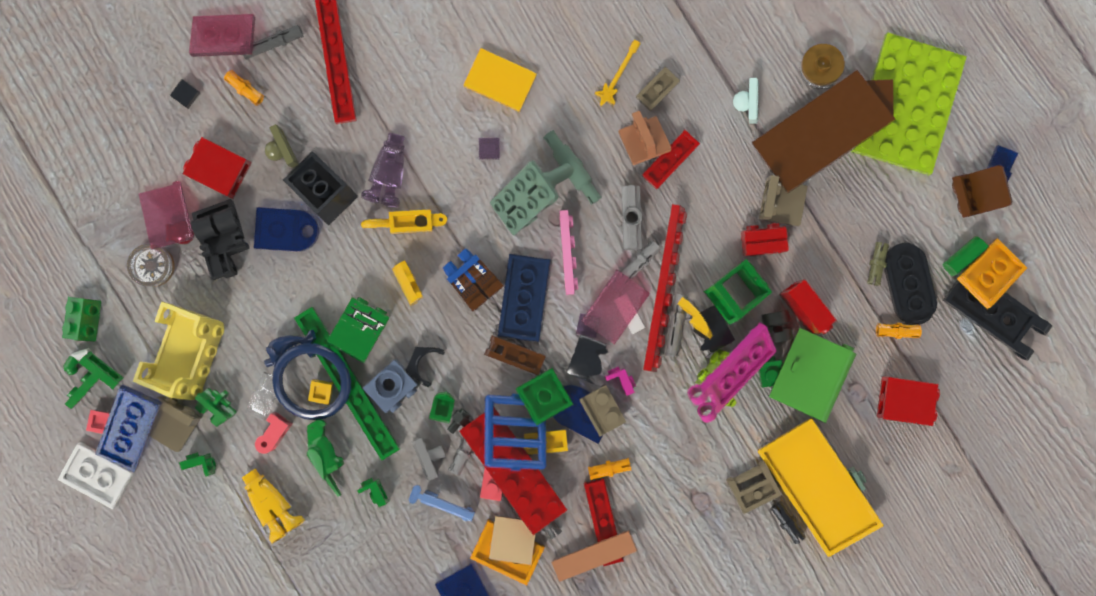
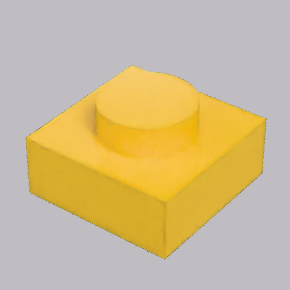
[308,379,334,405]

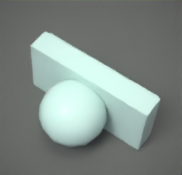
[733,78,759,124]

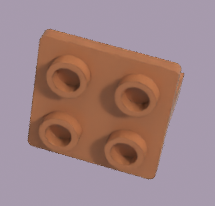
[618,110,671,165]

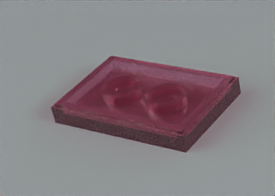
[189,14,256,57]

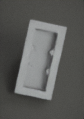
[411,438,445,481]

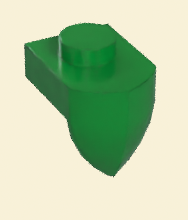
[429,391,455,424]

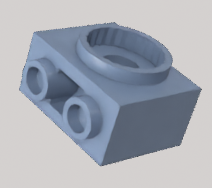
[363,359,419,413]

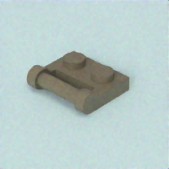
[726,460,782,514]

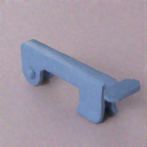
[408,485,475,522]

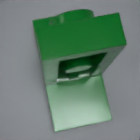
[65,351,123,409]

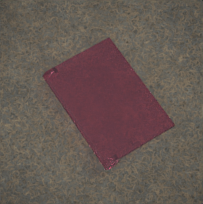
[139,181,194,250]
[581,270,650,345]

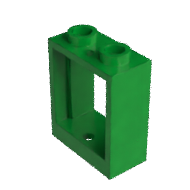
[704,259,772,325]

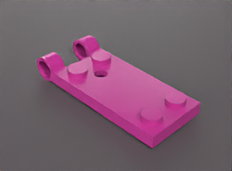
[688,323,776,423]

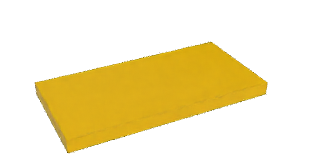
[758,417,884,557]

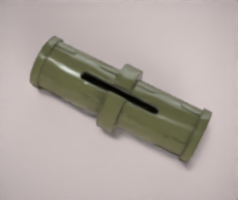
[867,242,889,286]

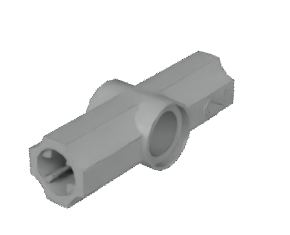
[621,185,642,250]

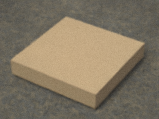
[489,515,536,565]

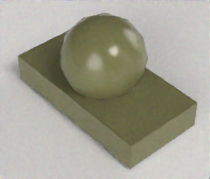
[264,124,299,168]

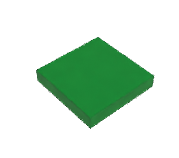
[516,368,573,426]

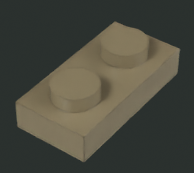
[636,66,680,112]

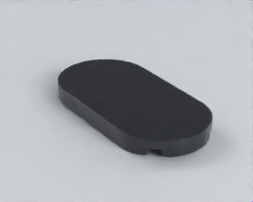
[884,243,937,325]

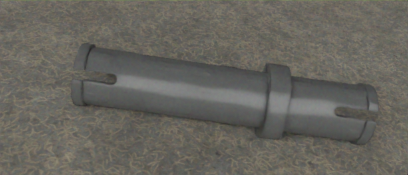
[240,24,304,60]

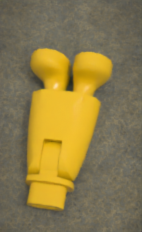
[242,468,306,544]

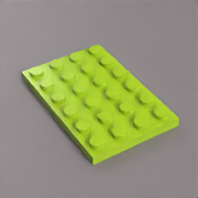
[850,32,967,175]

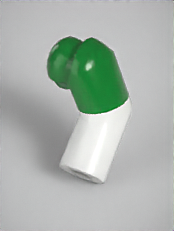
[63,348,91,375]

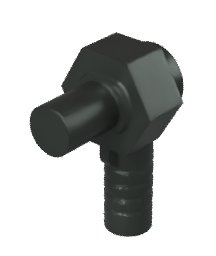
[447,408,472,434]

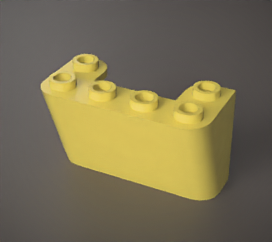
[133,302,224,400]

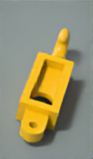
[361,209,447,234]

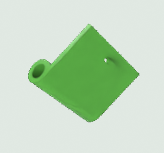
[768,328,857,423]

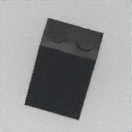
[283,151,358,226]

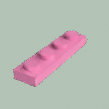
[559,210,578,295]

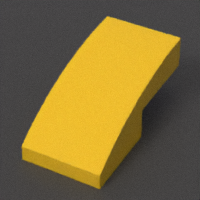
[677,297,713,339]

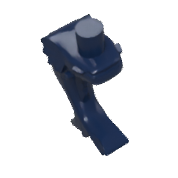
[264,329,317,368]

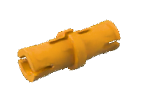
[224,70,265,106]
[876,323,922,339]
[588,458,632,480]

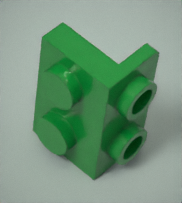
[62,297,102,342]

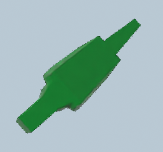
[307,419,344,497]

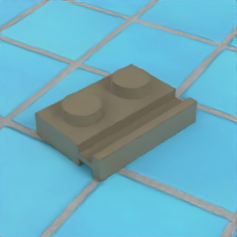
[579,385,626,437]

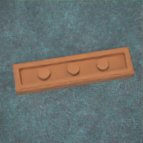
[551,530,638,582]

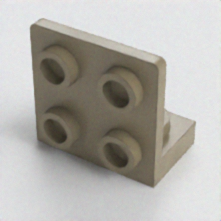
[759,175,807,227]

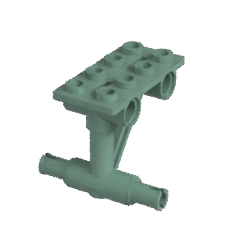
[490,130,602,235]

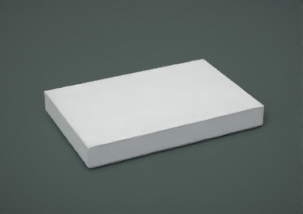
[58,442,136,509]

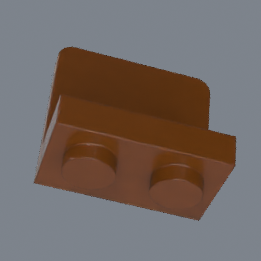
[952,165,1013,218]

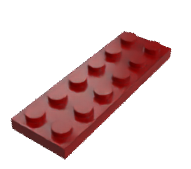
[459,406,567,535]

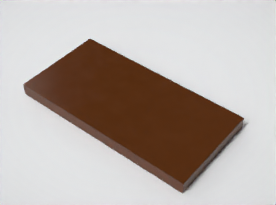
[752,70,895,193]

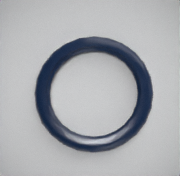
[272,343,351,420]

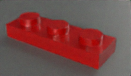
[642,130,700,190]

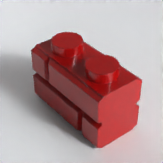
[741,223,789,257]

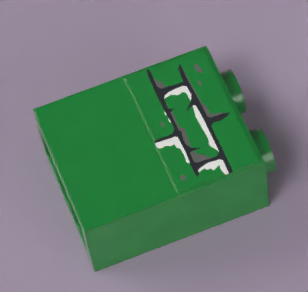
[327,297,390,363]

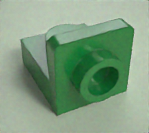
[758,356,782,388]
[357,478,389,508]

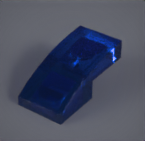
[987,145,1018,182]

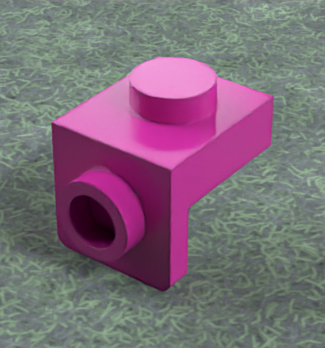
[605,367,636,396]

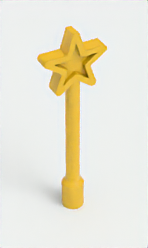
[595,39,641,107]

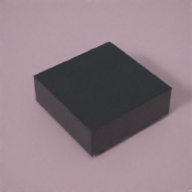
[170,79,200,109]

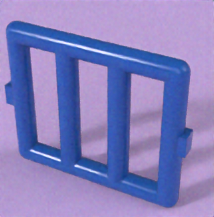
[485,394,546,471]

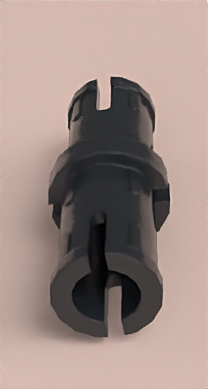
[770,501,806,544]

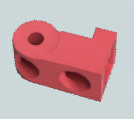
[255,412,293,454]

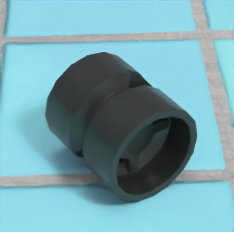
[761,310,794,343]

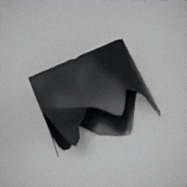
[686,305,735,357]
[567,335,610,386]

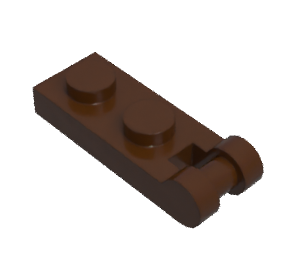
[484,335,546,375]

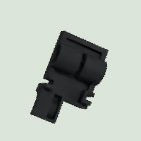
[191,199,250,280]

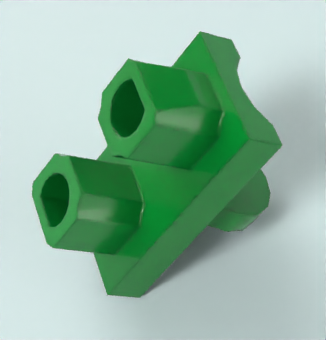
[195,388,237,427]

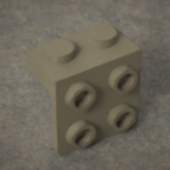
[144,396,202,452]

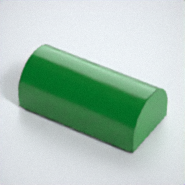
[943,236,988,276]

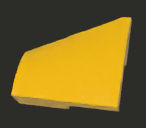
[392,260,424,307]

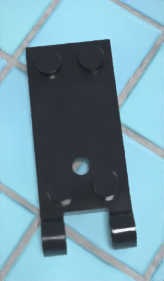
[942,267,1053,361]

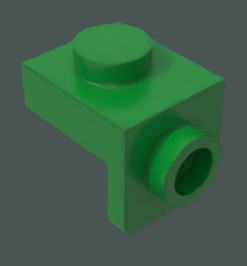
[179,452,216,477]

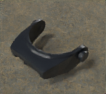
[406,347,445,387]

